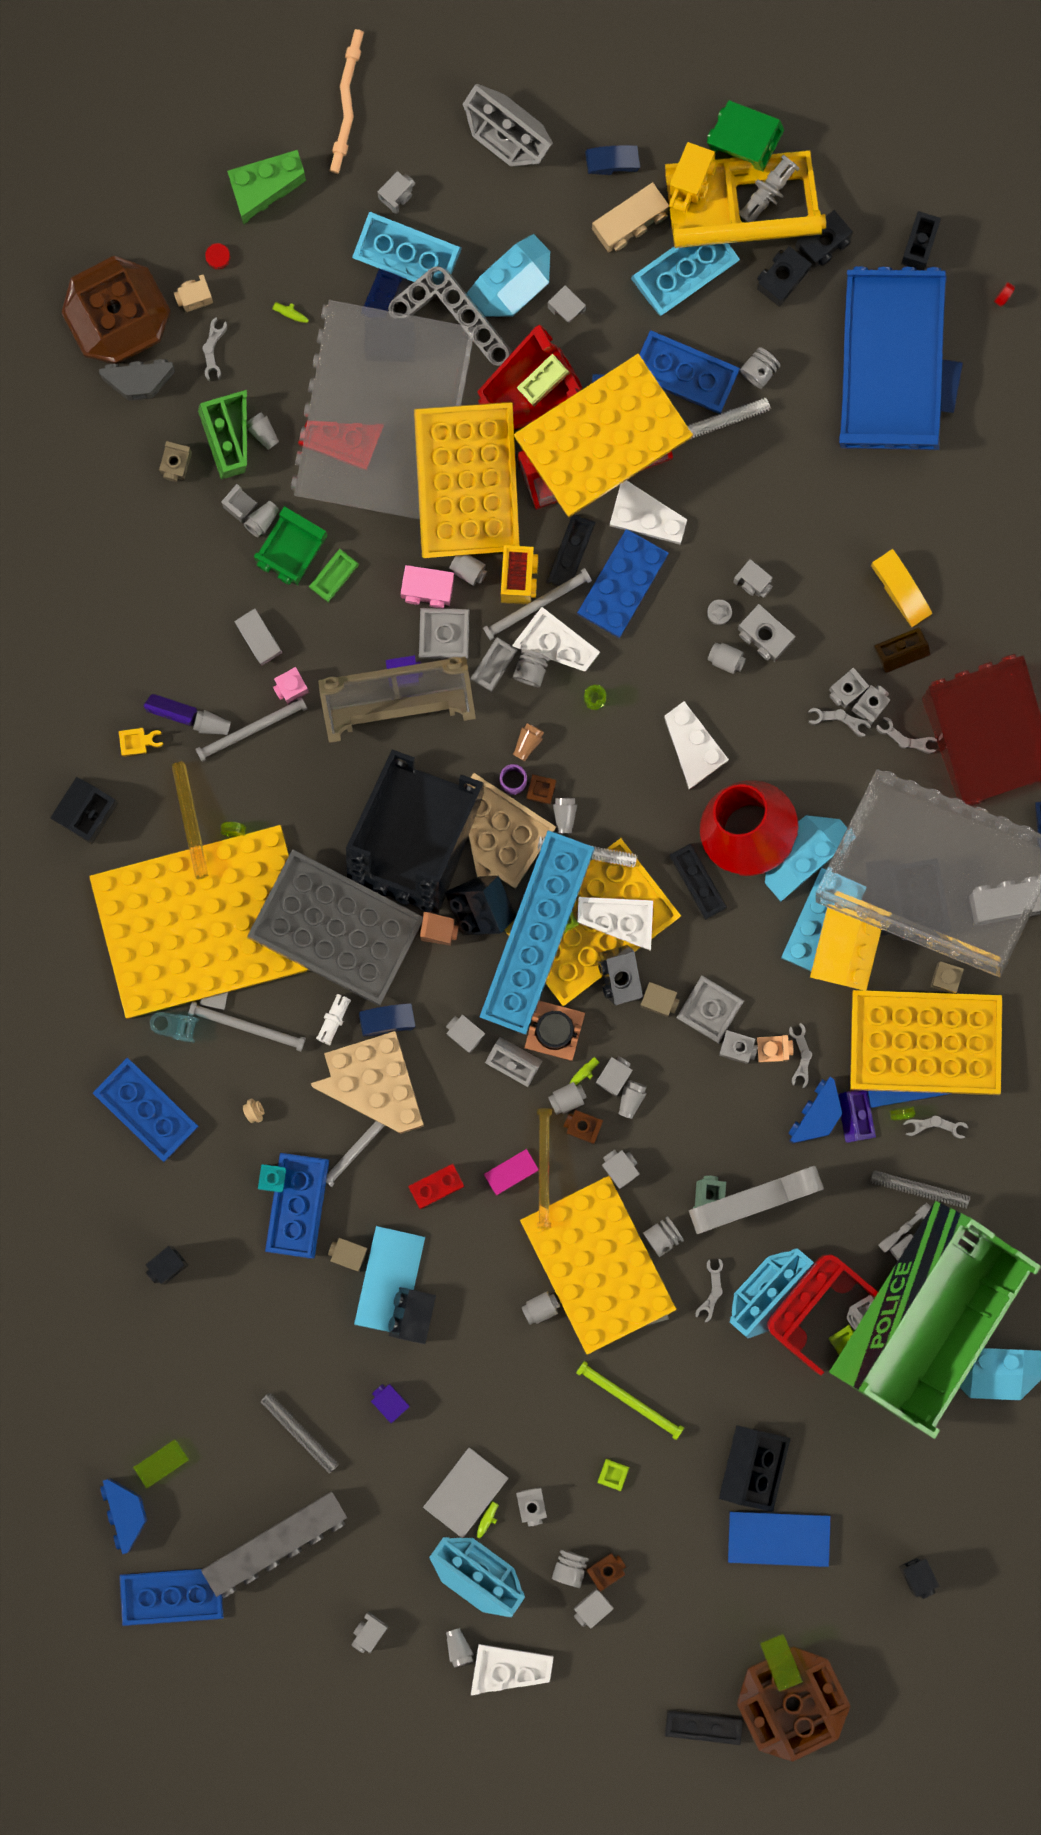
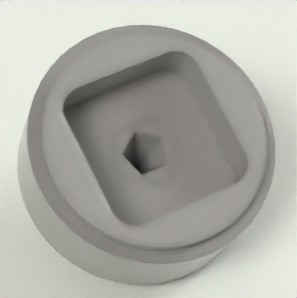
[707,600,732,625]

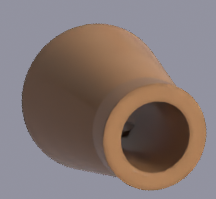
[513,723,544,761]

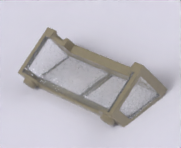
[318,656,476,743]

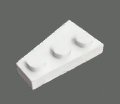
[577,897,653,951]

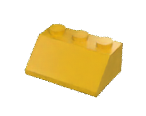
[810,905,884,991]

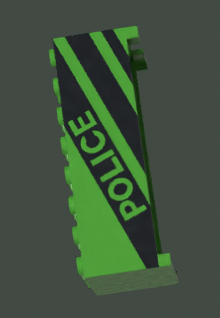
[829,1201,1041,1439]

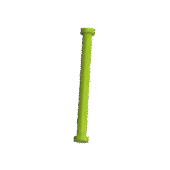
[576,1361,684,1440]

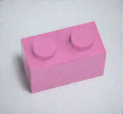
[401,565,454,608]

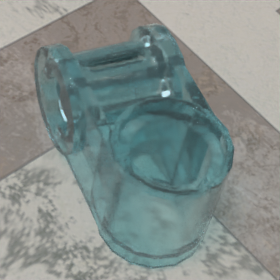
[150,1012,199,1043]

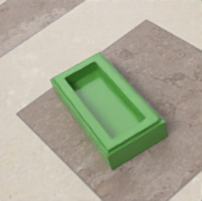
[309,549,359,603]

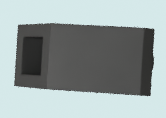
[99,359,175,401]

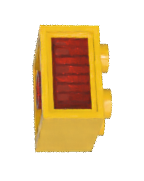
[501,545,538,604]

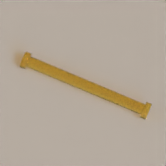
[536,1108,552,1229]

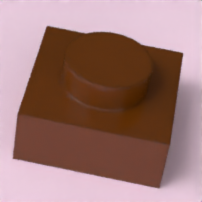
[526,774,556,805]

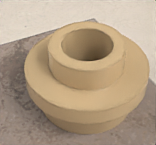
[243,1099,265,1123]

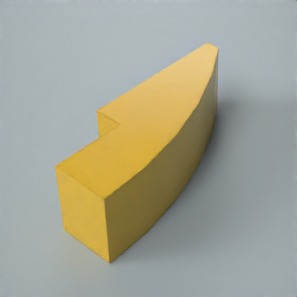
[871,549,932,627]

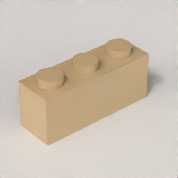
[592,182,669,253]

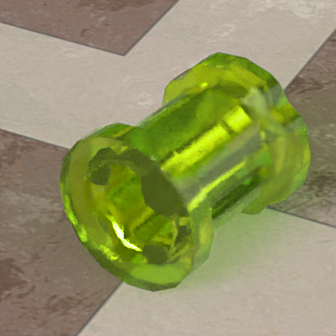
[584,685,606,710]

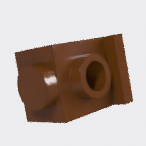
[564,1110,603,1144]
[586,1552,626,1592]

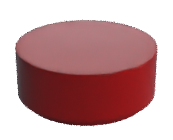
[205,243,230,269]
[994,282,1015,307]

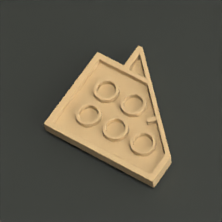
[467,773,556,889]
[311,1031,424,1134]

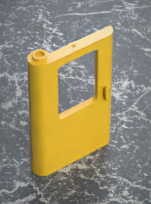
[665,151,826,248]

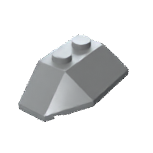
[463,84,553,166]

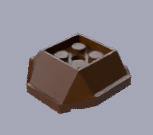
[61,256,171,364]
[737,1646,851,1762]

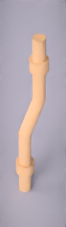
[330,29,364,174]

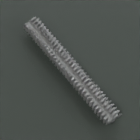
[870,1171,970,1209]
[261,1393,339,1474]

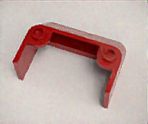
[768,1254,878,1376]

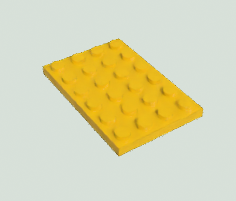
[514,354,693,518]
[414,402,519,558]
[504,838,681,1007]
[850,990,1002,1095]
[520,1176,676,1355]

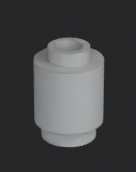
[449,555,488,586]
[708,642,746,674]
[548,1082,587,1115]
[521,1291,561,1325]

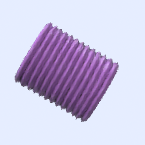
[500,764,527,795]

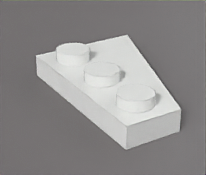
[610,480,687,545]
[512,607,601,672]
[664,701,729,790]
[471,1644,553,1695]

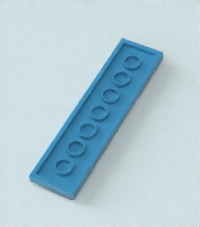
[480,830,595,1034]

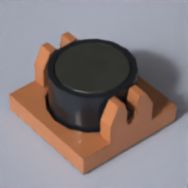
[525,1001,585,1061]

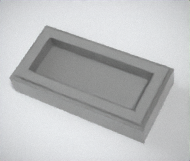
[471,637,518,692]

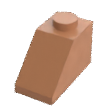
[420,912,459,946]

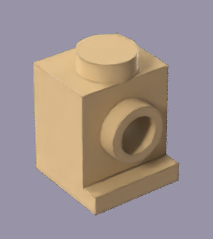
[174,274,213,312]

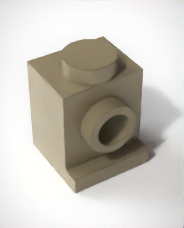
[159,441,192,482]

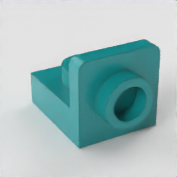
[258,1164,286,1192]

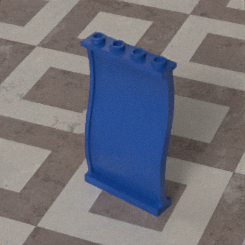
[839,266,947,450]

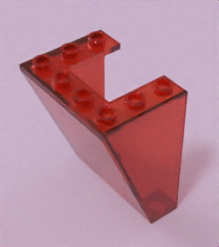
[922,654,1041,809]

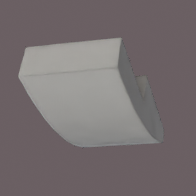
[234,609,282,666]

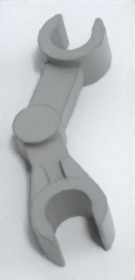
[203,317,227,382]
[808,708,871,737]
[876,717,937,754]
[789,1023,812,1088]
[903,1116,968,1139]
[878,1203,931,1252]
[695,1259,723,1322]

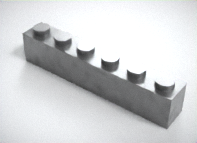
[201,1491,347,1598]

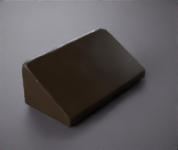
[874,627,930,673]

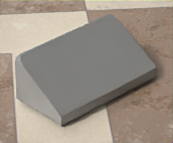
[485,1037,542,1087]

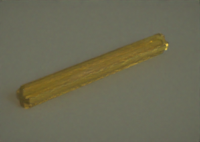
[172,762,208,879]

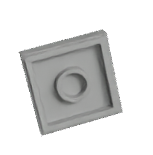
[419,608,470,659]
[676,976,744,1044]

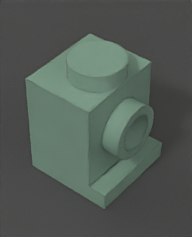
[693,1176,726,1209]

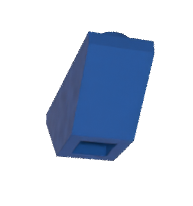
[788,1077,842,1143]
[100,1478,147,1554]

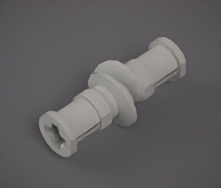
[739,155,800,222]

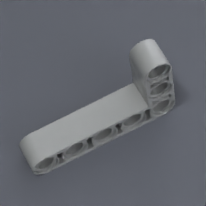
[389,266,512,366]
[688,1165,824,1234]

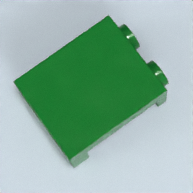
[707,100,785,172]
[254,506,327,585]

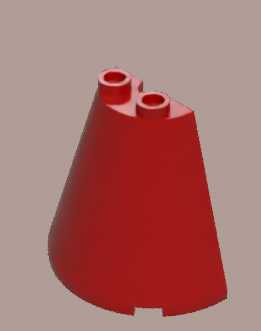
[477,324,584,430]

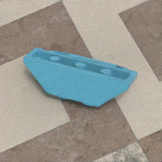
[466,234,550,317]
[765,815,856,902]
[730,1248,815,1338]
[960,1348,1041,1400]
[429,1537,525,1617]

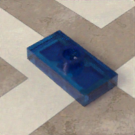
[361,268,402,320]

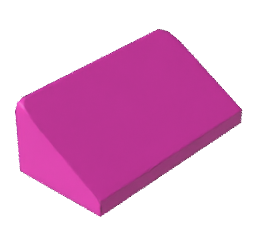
[484,1149,539,1196]

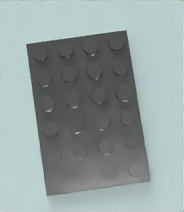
[247,849,423,1006]

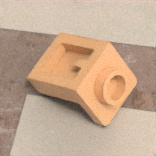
[757,1035,793,1063]

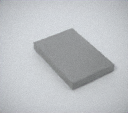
[423,1447,508,1538]

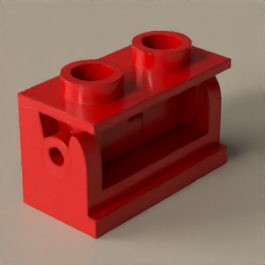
[408,1164,465,1209]

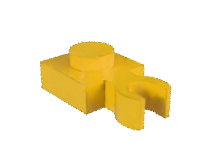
[119,728,163,757]

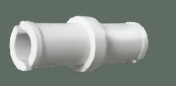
[316,994,351,1045]

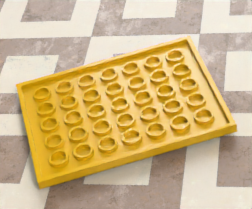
[89,825,310,1019]

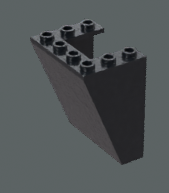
[346,749,484,914]

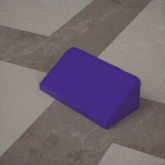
[144,694,197,726]
[838,1090,876,1143]

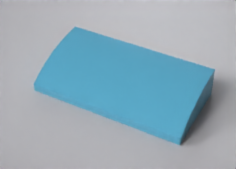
[352,212,462,285]
[631,243,740,316]
[354,1226,425,1332]

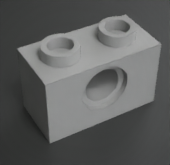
[738,604,796,662]

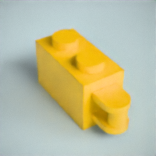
[669,142,718,213]

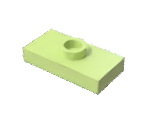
[517,354,570,407]

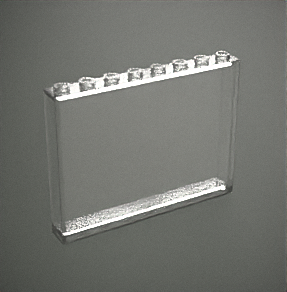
[291,300,476,519]
[816,769,1041,978]

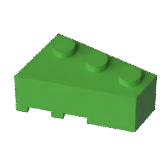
[227,150,306,224]
[198,390,247,480]

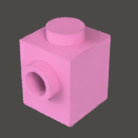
[273,667,309,704]

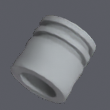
[740,347,781,389]
[513,649,550,687]
[643,1216,684,1257]
[552,1549,589,1588]

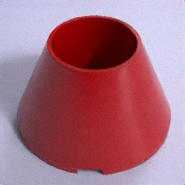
[700,780,799,876]

